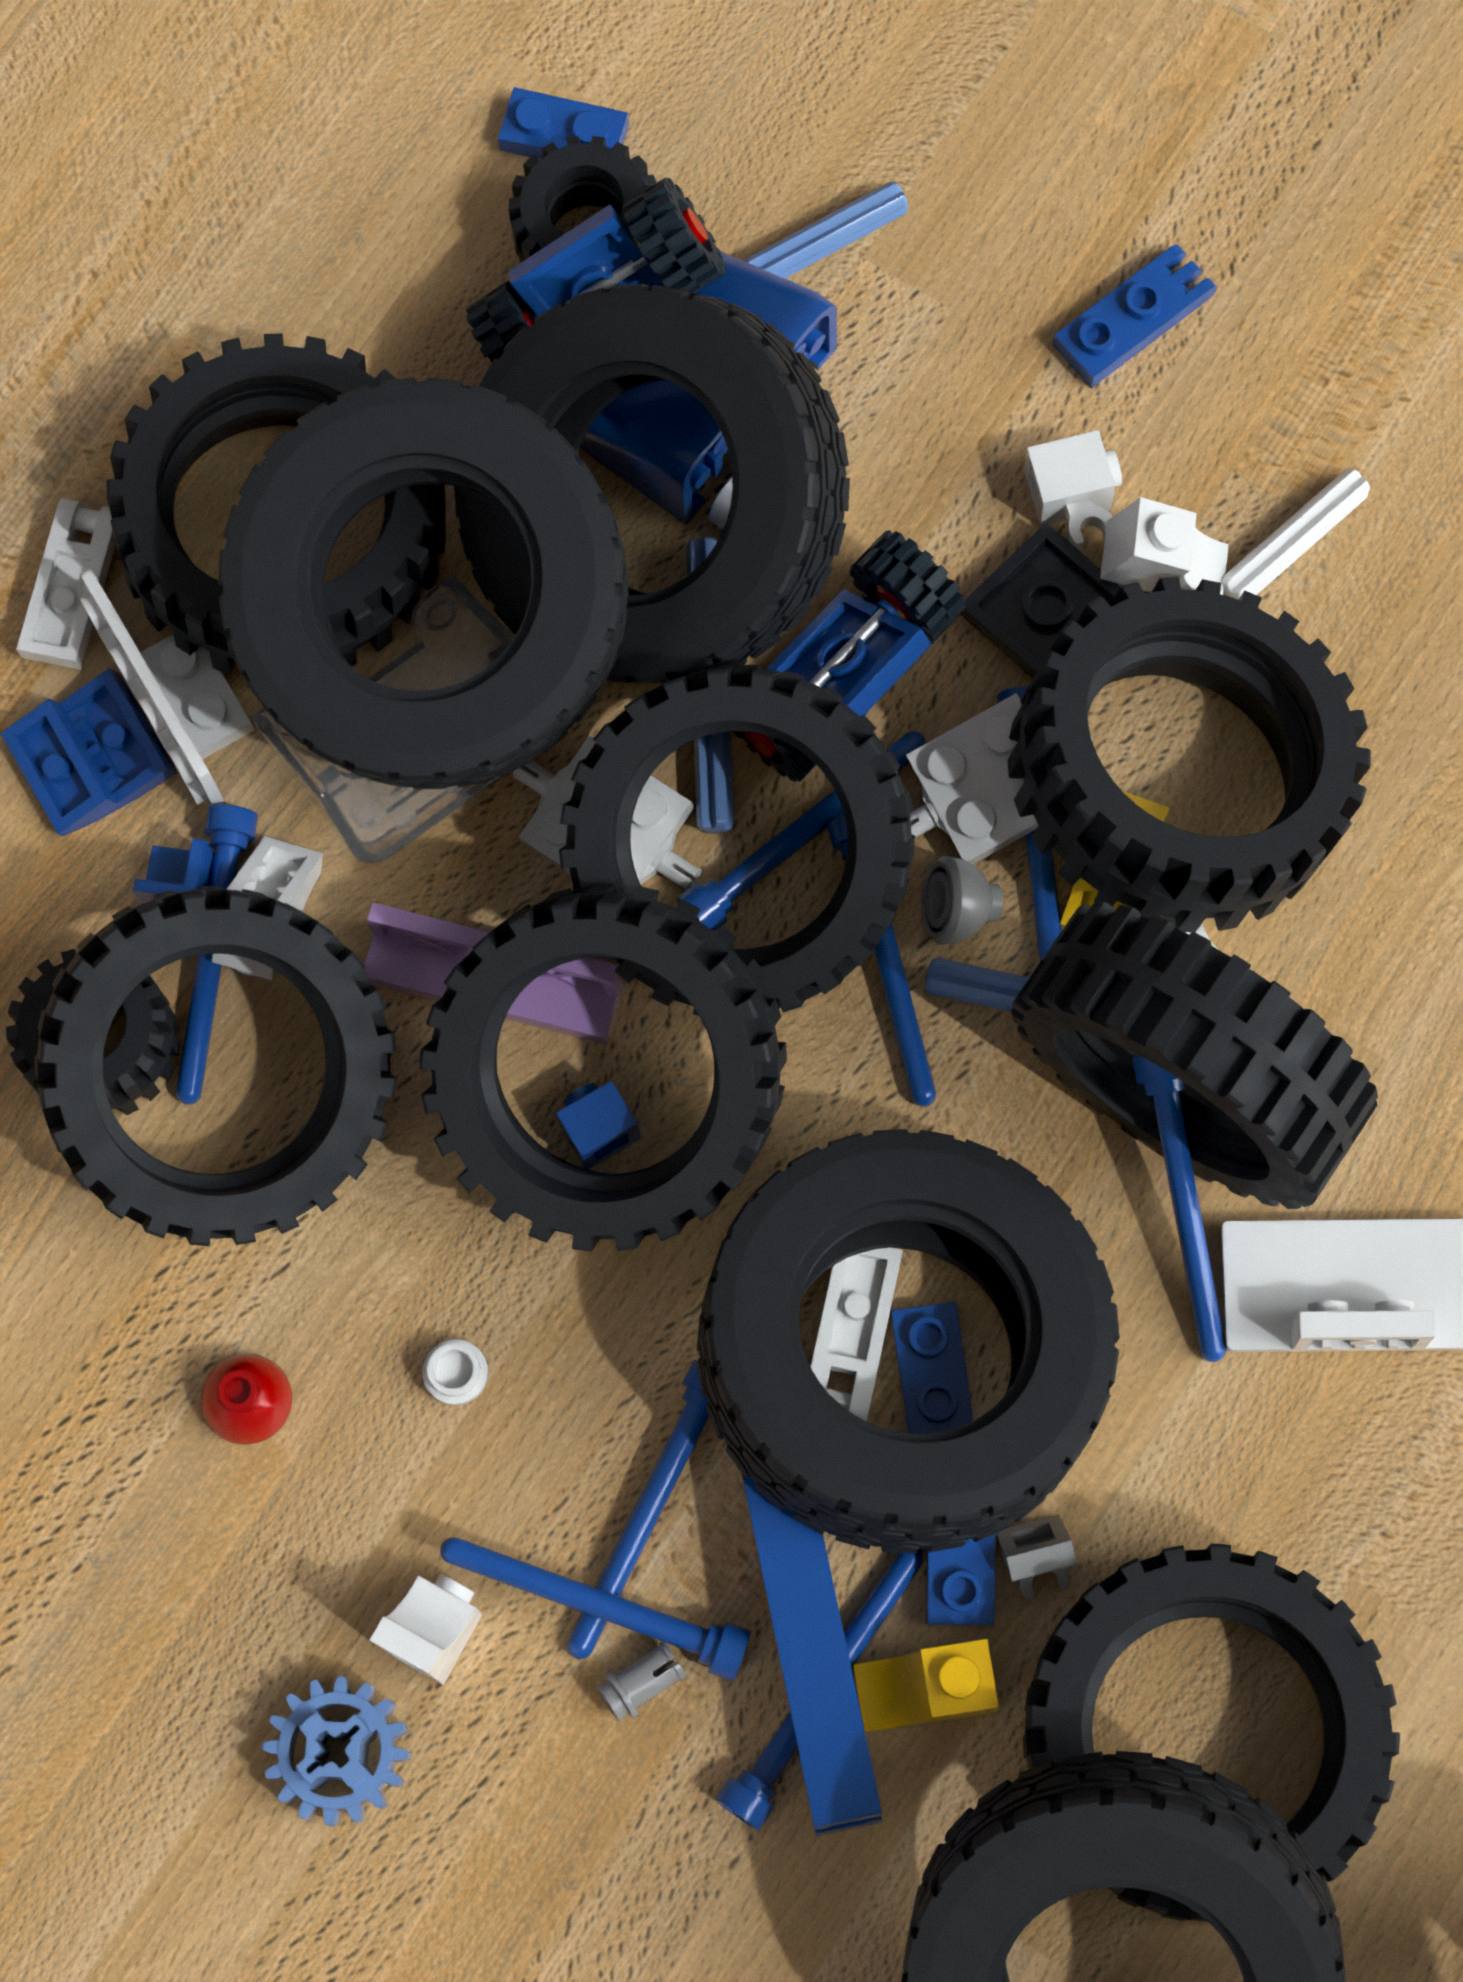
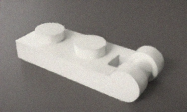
[16,498,116,670]
[810,1248,903,1421]

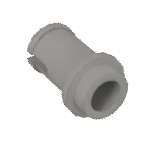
[596,1641,686,1721]

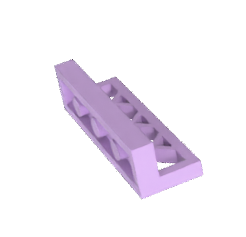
[363,903,623,1044]

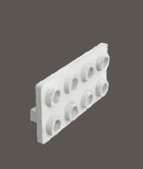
[79,569,254,805]
[1221,1219,1463,1352]

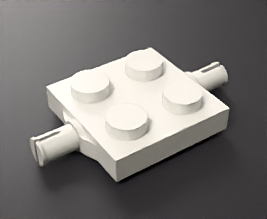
[906,693,1093,864]
[513,735,702,890]

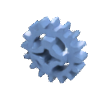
[262,1676,412,1827]

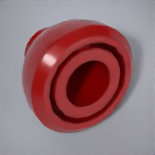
[201,1354,292,1445]

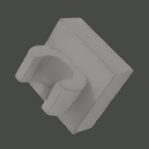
[996,1514,1077,1600]

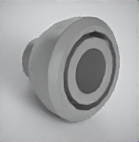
[922,856,1003,945]

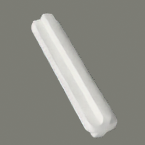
[1222,468,1370,600]

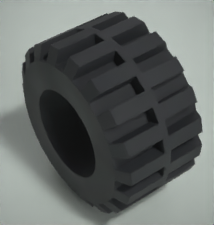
[508,136,657,263]
[6,949,180,1116]

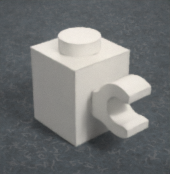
[1024,430,1122,552]

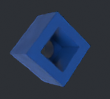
[556,1081,641,1169]

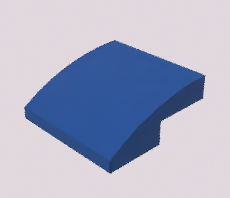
[0,668,177,836]

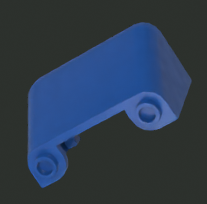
[579,251,837,525]

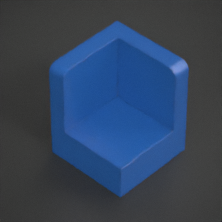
[132,838,214,905]

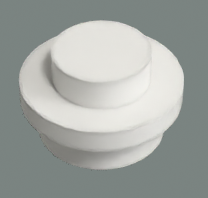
[422,1339,488,1406]

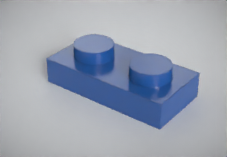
[498,87,629,160]

